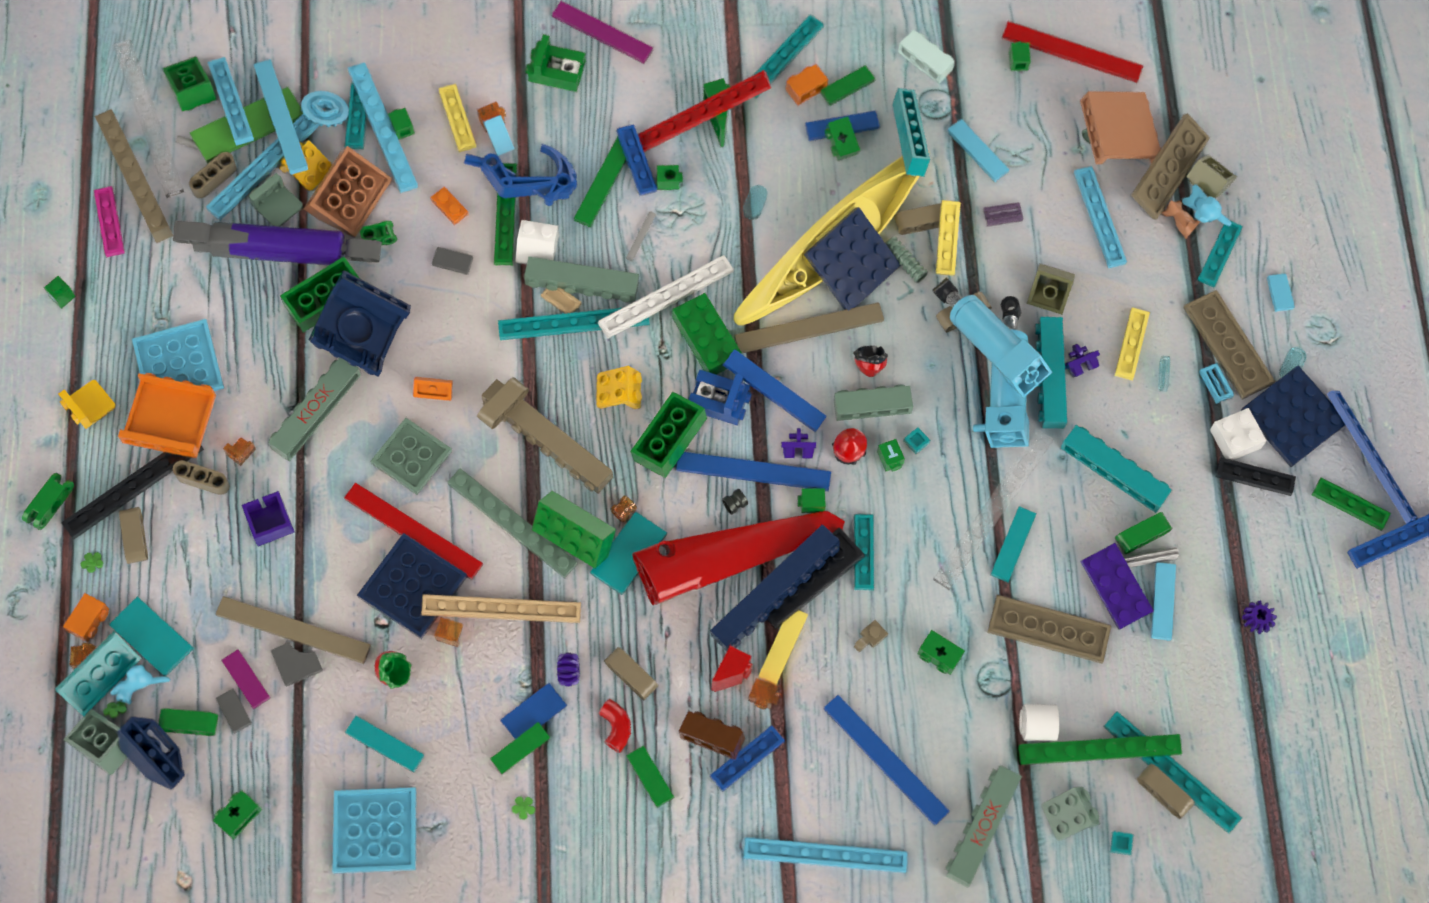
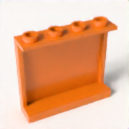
[118,373,216,459]

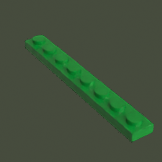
[1019,734,1182,766]

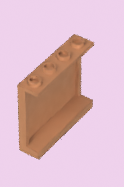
[1080,91,1161,164]

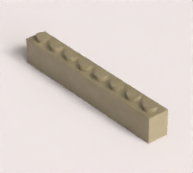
[95,109,173,244]
[482,379,613,494]

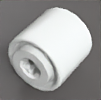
[1019,704,1059,741]

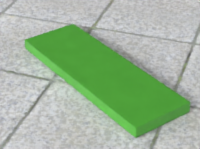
[190,87,303,163]

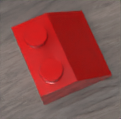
[711,646,753,692]

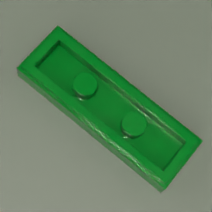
[820,65,875,106]
[490,722,550,775]
[626,745,674,808]

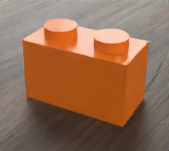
[786,64,828,105]
[63,593,109,643]

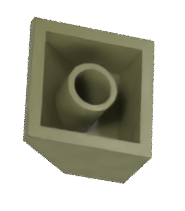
[1186,155,1237,198]
[1027,263,1075,315]

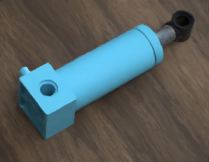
[932,278,1052,398]
[973,296,1030,448]

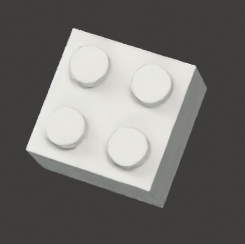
[1210,408,1267,460]

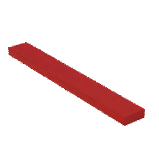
[1002,21,1143,83]
[638,70,772,152]
[344,482,483,580]

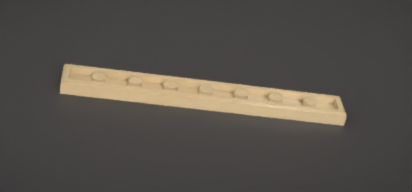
[421,595,581,623]

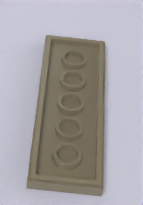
[1131,113,1210,220]
[1183,290,1276,400]
[987,595,1112,664]

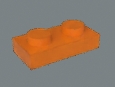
[430,186,468,225]
[413,377,453,401]

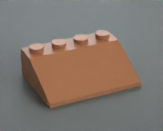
[304,146,393,238]

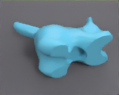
[1182,185,1231,226]
[110,665,170,704]

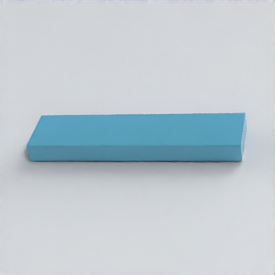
[947,119,1009,182]
[1151,562,1176,641]

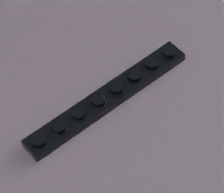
[61,445,204,539]

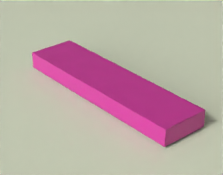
[94,186,125,257]

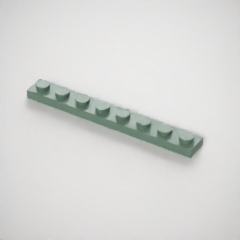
[448,468,577,579]

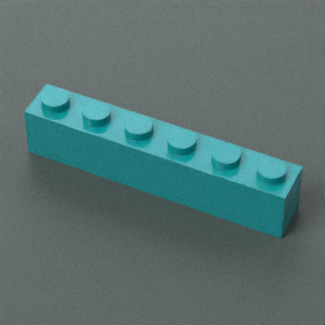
[892,88,930,177]
[1035,317,1068,429]
[1060,425,1172,513]

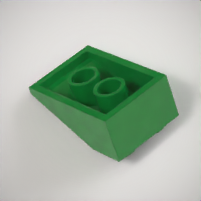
[162,56,217,112]
[703,78,730,147]

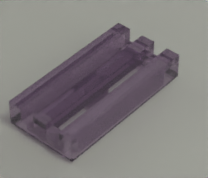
[983,202,1024,227]

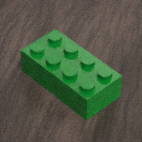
[280,257,359,333]
[672,293,742,375]
[630,391,707,478]
[532,491,616,569]

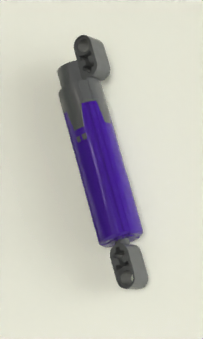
[173,221,382,266]

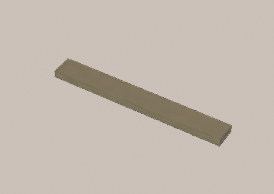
[734,302,884,353]
[215,596,371,664]

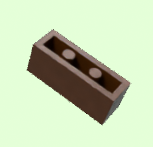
[678,710,745,760]

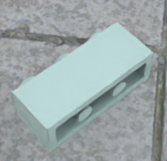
[898,29,955,84]

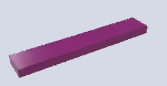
[552,1,653,64]

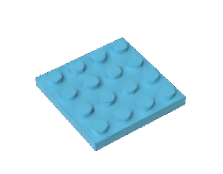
[132,319,224,391]
[333,788,416,874]

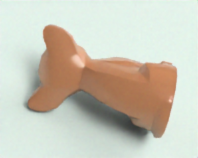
[1162,200,1200,239]

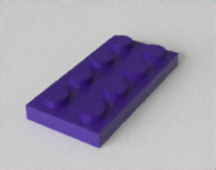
[1080,543,1154,630]

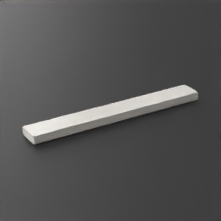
[598,255,734,338]

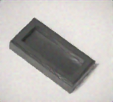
[432,247,473,275]
[216,688,252,734]

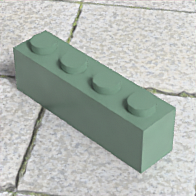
[834,384,913,421]

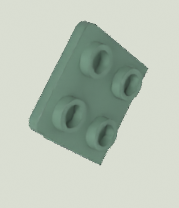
[249,173,303,227]
[1042,787,1100,840]

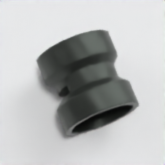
[722,489,748,515]

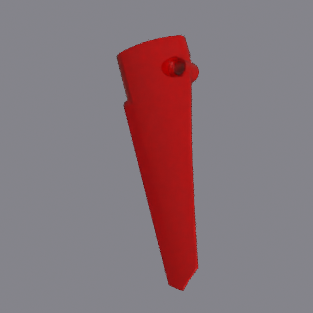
[632,511,845,606]

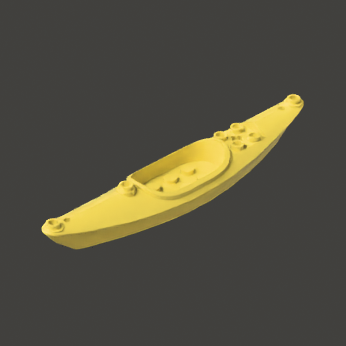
[733,150,929,326]

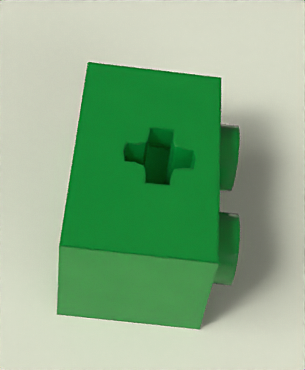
[824,116,860,161]
[917,630,965,675]
[212,790,262,840]

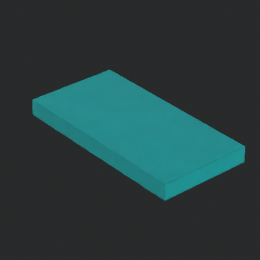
[590,512,667,595]
[109,596,194,677]
[55,631,142,717]

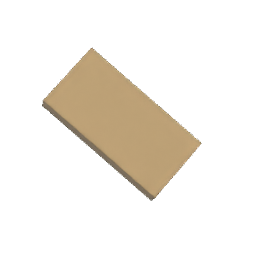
[541,288,582,314]

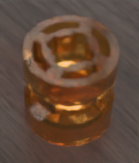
[610,495,637,522]

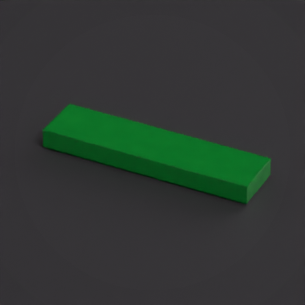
[1311,477,1391,531]

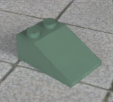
[63,709,127,776]

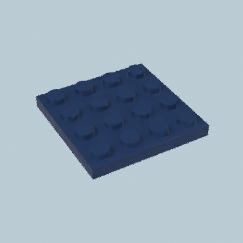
[804,207,901,311]
[1241,365,1345,467]
[357,533,467,639]

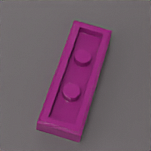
[221,649,270,709]

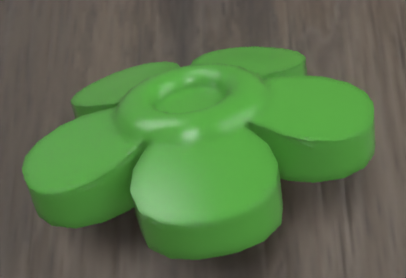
[80,552,103,573]
[103,701,127,718]
[512,796,535,820]

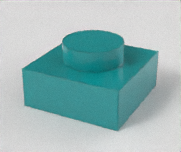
[903,427,931,454]
[1110,831,1133,856]

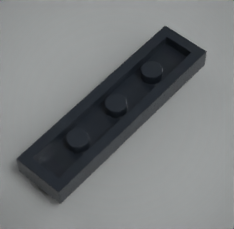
[1216,457,1296,496]

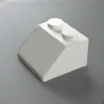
[515,220,559,264]

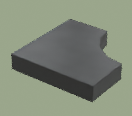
[271,642,323,687]

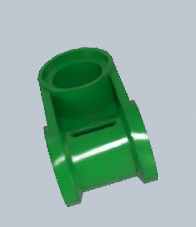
[360,221,397,246]

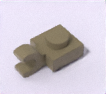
[854,620,888,652]

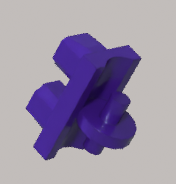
[1065,344,1100,377]
[781,428,816,459]

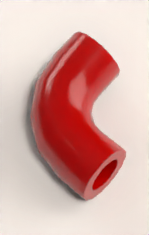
[599,698,631,753]

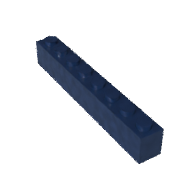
[710,524,840,651]

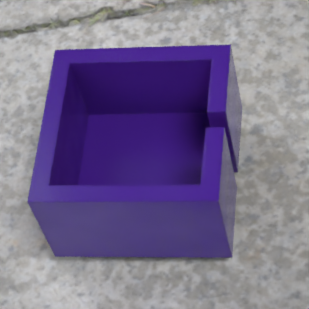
[241,491,295,546]

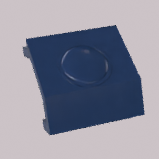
[308,270,411,377]

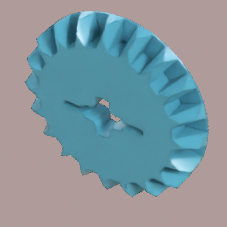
[301,91,349,128]

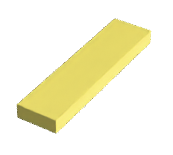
[438,84,476,152]
[935,200,960,276]
[1114,307,1150,381]
[758,610,808,685]

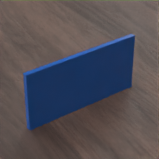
[500,683,567,739]

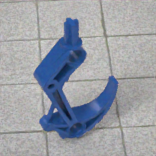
[464,144,577,206]

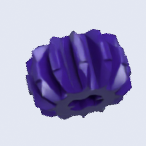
[1242,600,1277,634]
[557,652,580,687]

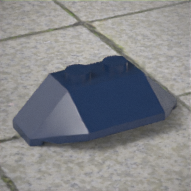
[117,716,185,790]

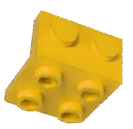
[279,140,332,191]
[596,365,642,409]
[58,380,116,429]

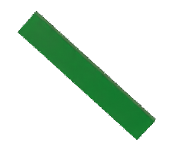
[574,136,626,228]
[494,163,517,266]

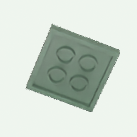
[370,418,452,495]

